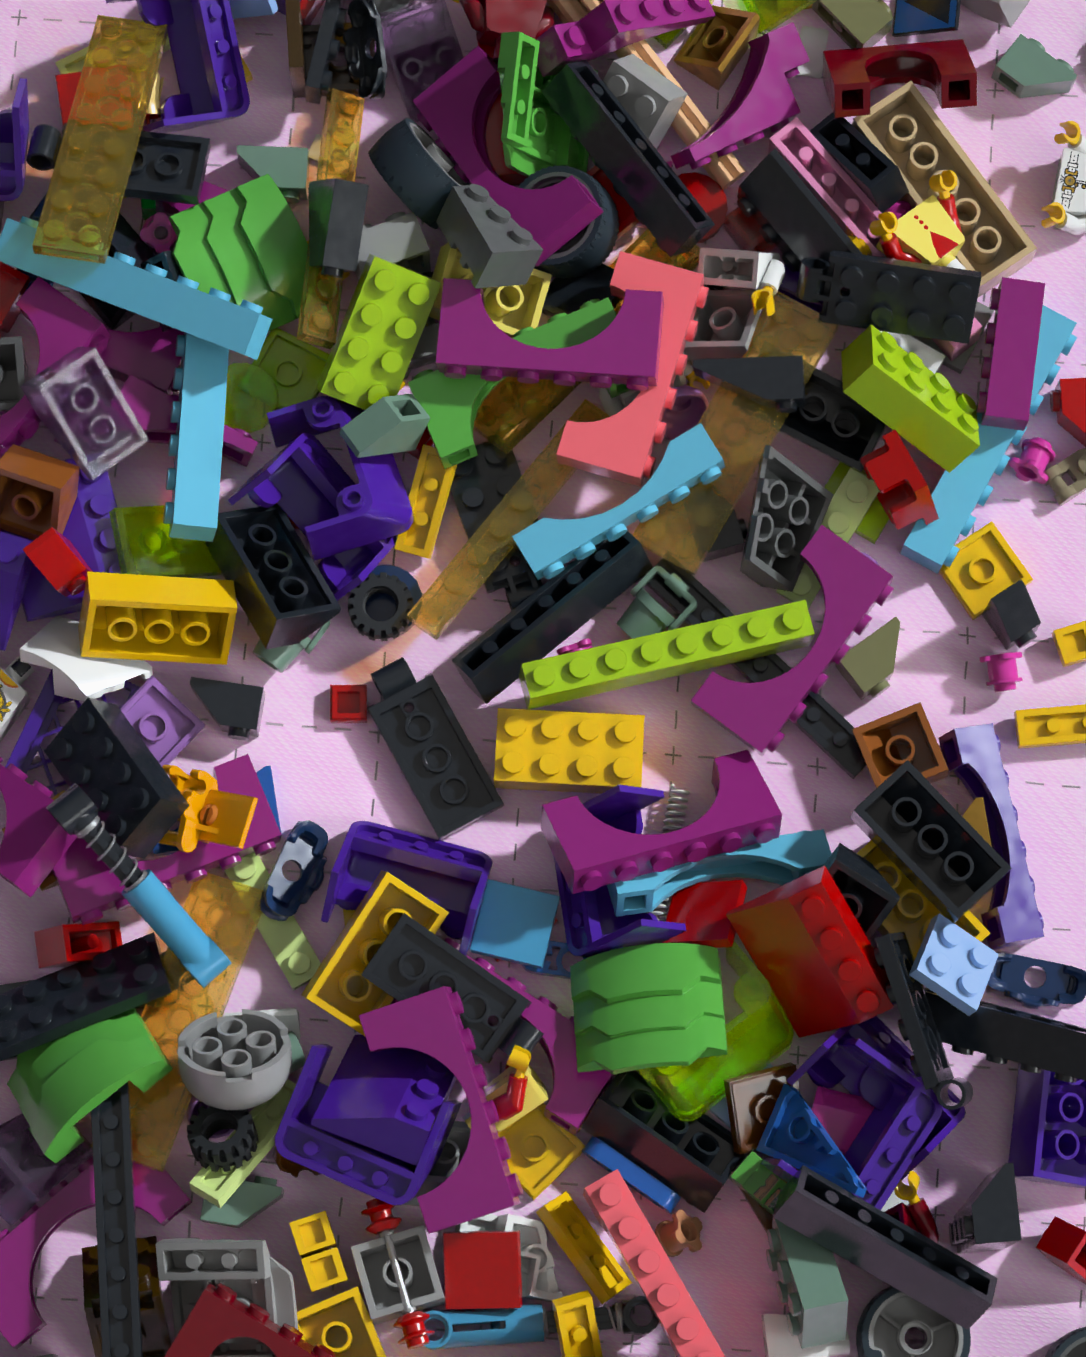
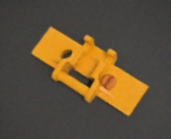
[158,764,258,853]

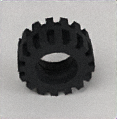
[348,572,414,642]
[187,1106,258,1172]

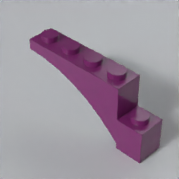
[536,0,716,77]
[670,22,810,170]
[54,375,259,467]

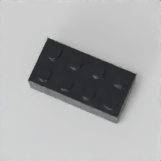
[44,697,190,859]

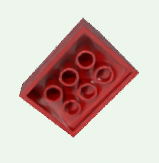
[726,865,895,1038]

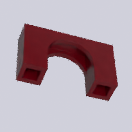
[823,39,977,118]
[164,1283,336,1357]

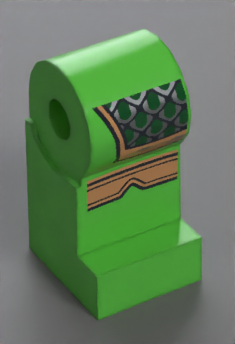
[728,1151,787,1215]

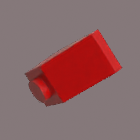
[1050,378,1086,447]
[22,527,93,597]
[34,921,122,969]
[1035,1216,1086,1285]

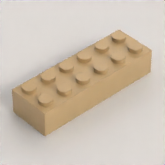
[852,81,1037,297]

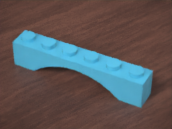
[512,423,725,580]
[607,829,832,917]

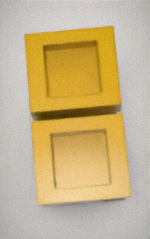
[289,1211,349,1292]

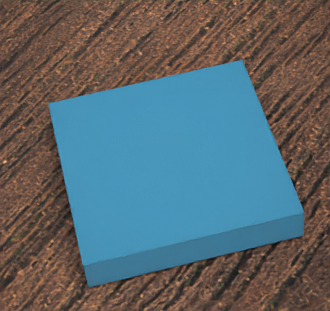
[470,879,560,969]

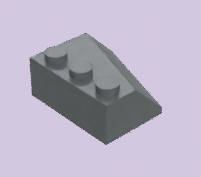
[740,445,833,592]

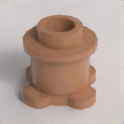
[655,1209,703,1257]

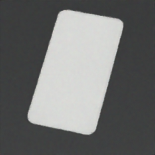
[797,26,829,79]

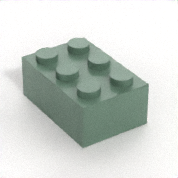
[766,1213,849,1349]

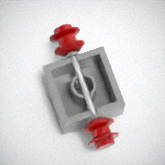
[351,1198,446,1349]

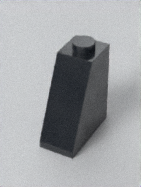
[308,178,369,278]

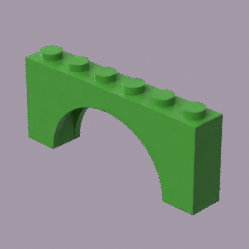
[408,297,631,469]

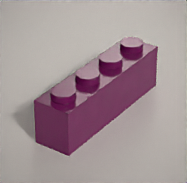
[976,277,1045,431]

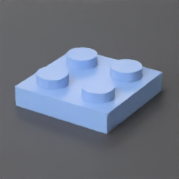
[909,913,999,1016]

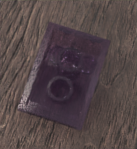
[20,347,149,480]

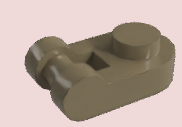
[1043,448,1086,506]

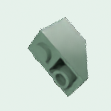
[991,34,1078,98]
[339,394,430,458]
[200,1176,284,1228]

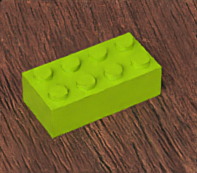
[316,253,442,410]
[841,325,980,473]

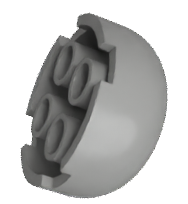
[177,1009,292,1110]

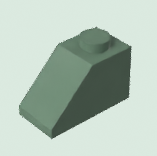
[237,145,310,204]

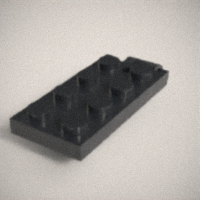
[26,122,211,205]
[796,250,981,344]
[450,435,543,611]
[367,657,504,840]
[361,912,544,1064]
[874,932,973,1110]

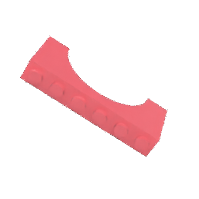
[556,251,709,487]
[583,1169,725,1357]

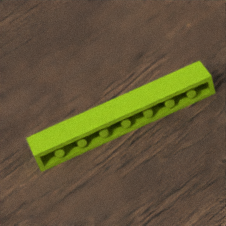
[519,600,815,710]

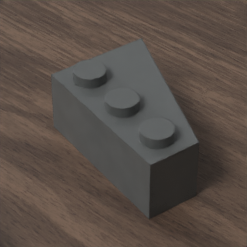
[436,184,543,288]

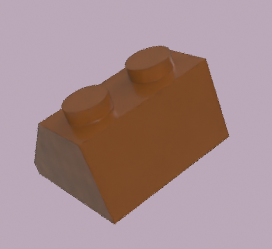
[0,444,80,540]
[852,702,949,788]

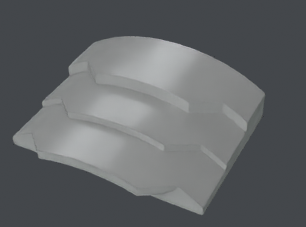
[156,1238,298,1357]

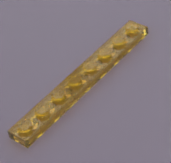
[297,88,365,349]
[407,399,610,640]

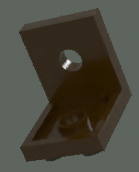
[285,0,375,98]
[82,1236,172,1357]

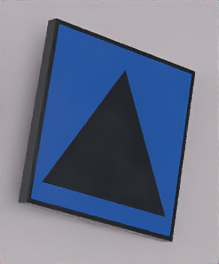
[892,0,961,37]

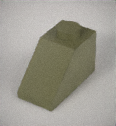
[812,0,894,49]
[835,617,900,700]

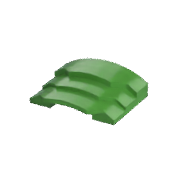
[498,32,598,177]
[168,174,328,332]
[570,943,728,1075]
[7,1008,173,1164]

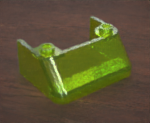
[637,941,794,1121]

